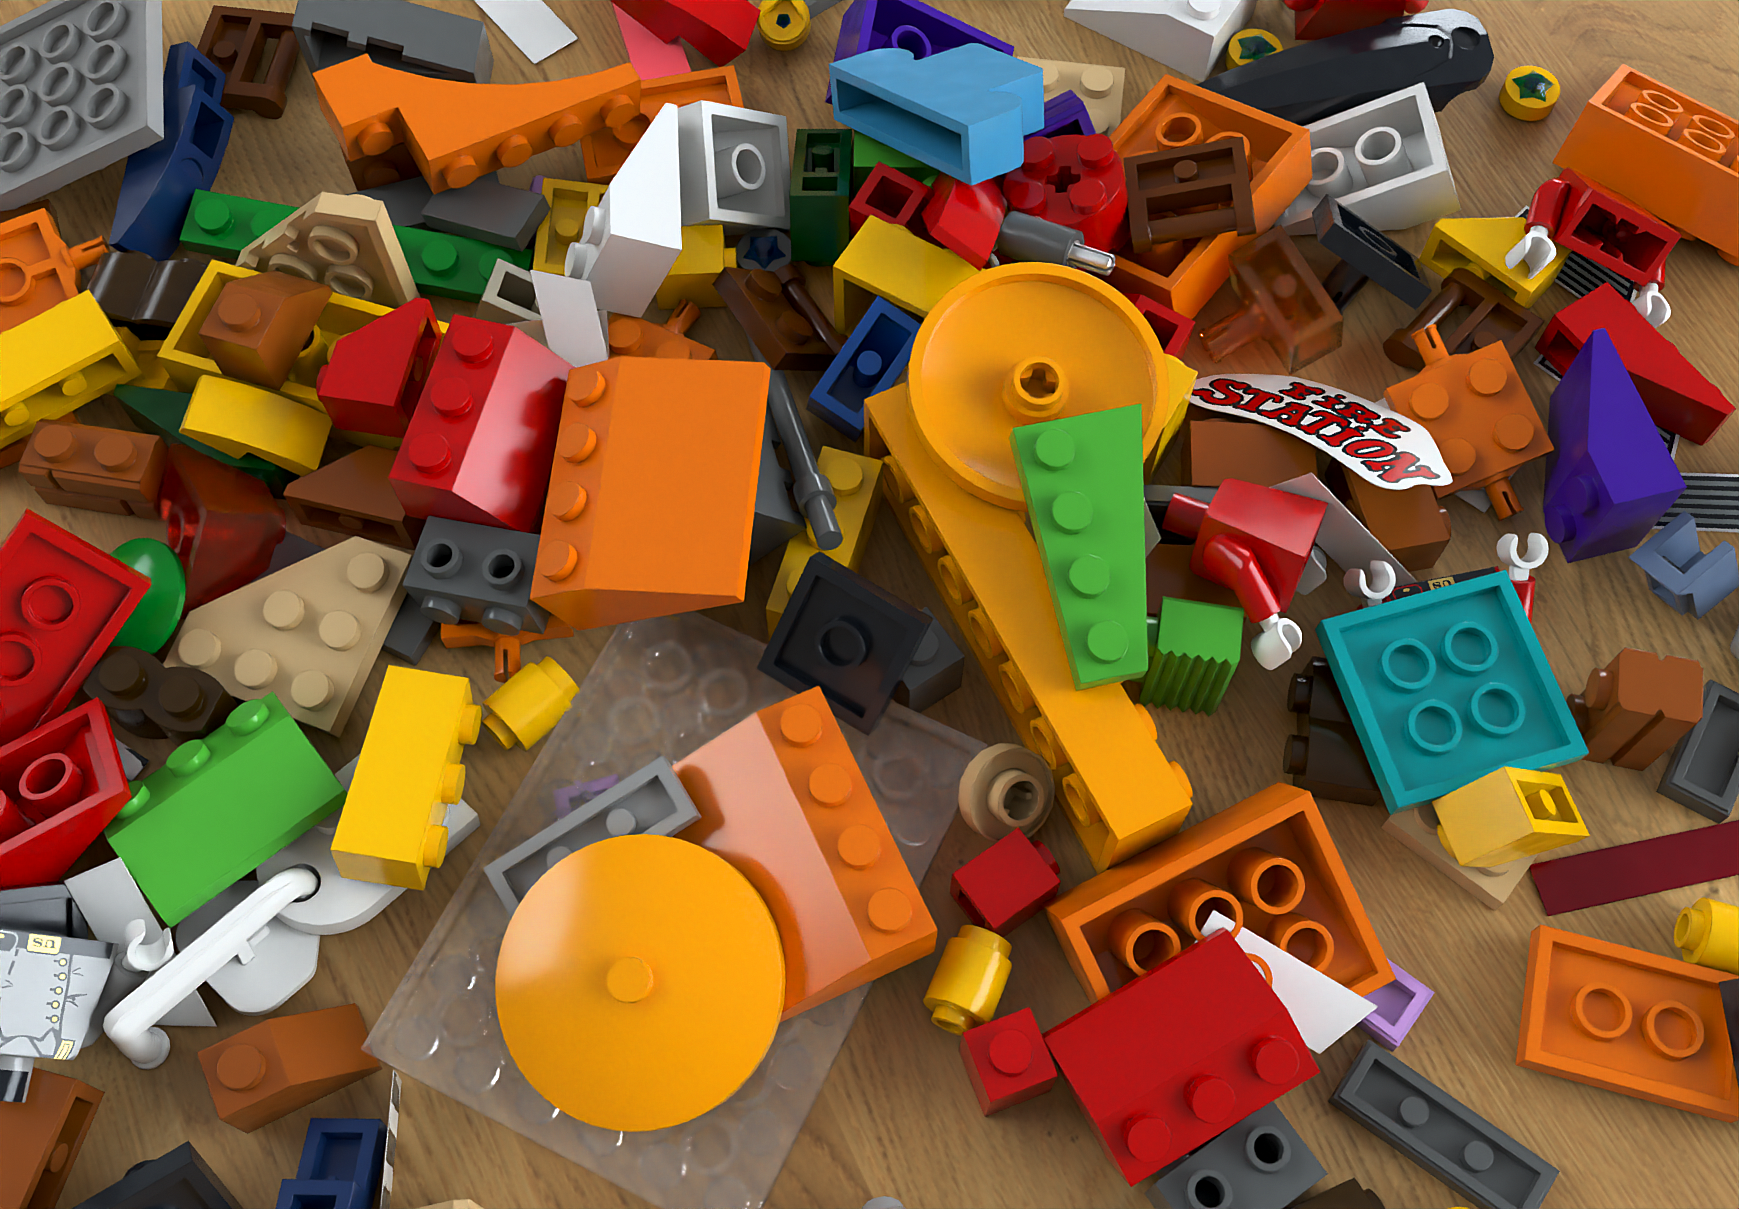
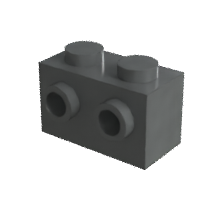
[403,516,551,636]
[1144,1101,1328,1209]

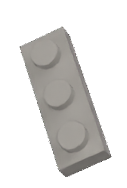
[483,756,702,918]

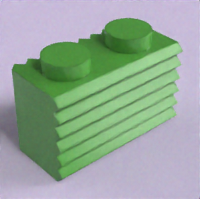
[1130,596,1244,717]

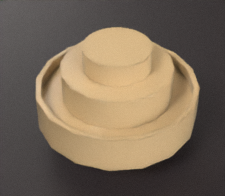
[958,743,1055,843]

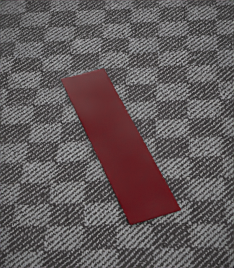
[1529,820,1739,916]

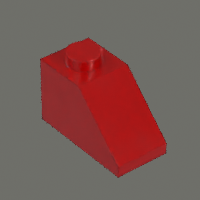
[316,297,442,439]

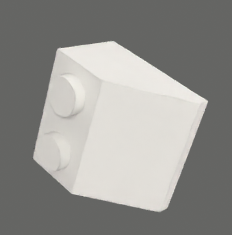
[655,100,791,236]

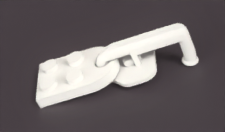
[103,754,480,1070]

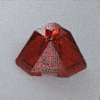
[157,443,286,619]

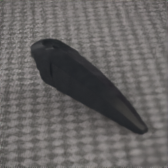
[1121,9,1494,127]

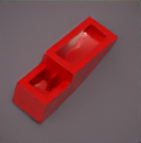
[610,0,761,67]
[921,171,1007,271]

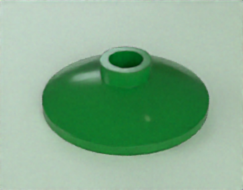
[108,538,186,655]

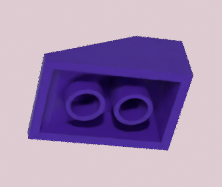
[825,0,1014,105]
[1543,328,1687,563]

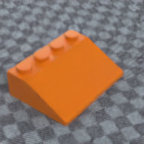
[1552,64,1739,267]
[1083,74,1312,320]
[529,356,771,631]
[672,686,938,1023]
[1041,782,1396,1005]

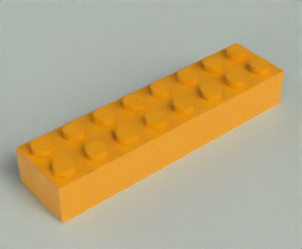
[864,381,1193,874]

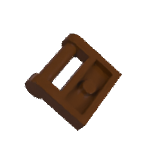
[197,5,300,119]
[1123,136,1256,254]
[712,264,849,372]
[1383,267,1544,372]

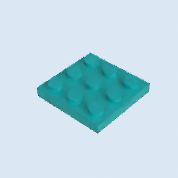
[1315,570,1589,815]

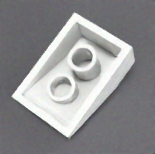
[1064,0,1257,82]
[1274,82,1461,236]
[565,103,682,318]

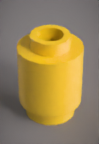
[481,656,581,752]
[1674,897,1739,976]
[923,925,1013,1036]

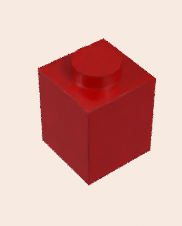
[949,827,1061,938]
[959,1007,1058,1117]

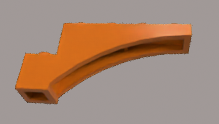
[312,53,641,195]

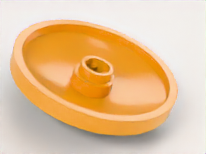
[906,262,1169,512]
[495,834,786,1132]

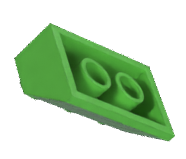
[103,691,348,928]

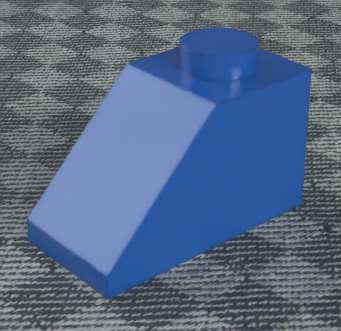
[806,295,921,443]

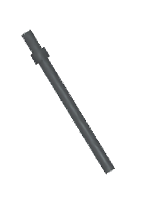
[744,330,843,550]

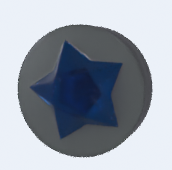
[736,228,794,271]

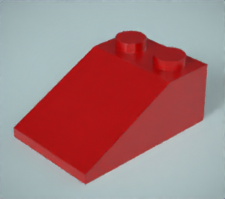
[0,697,132,887]

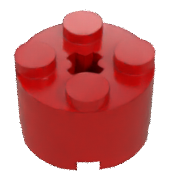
[1003,134,1131,271]

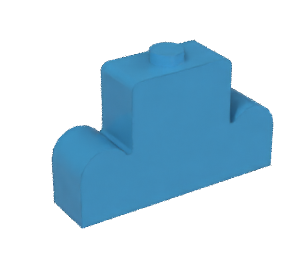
[829,43,1044,185]

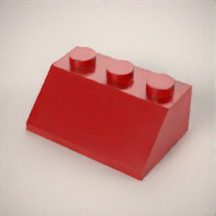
[388,314,576,534]
[1041,927,1320,1187]

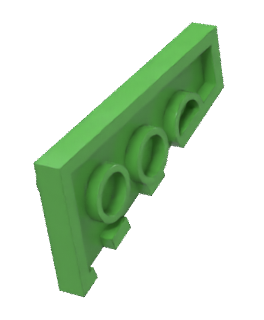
[1009,404,1148,691]

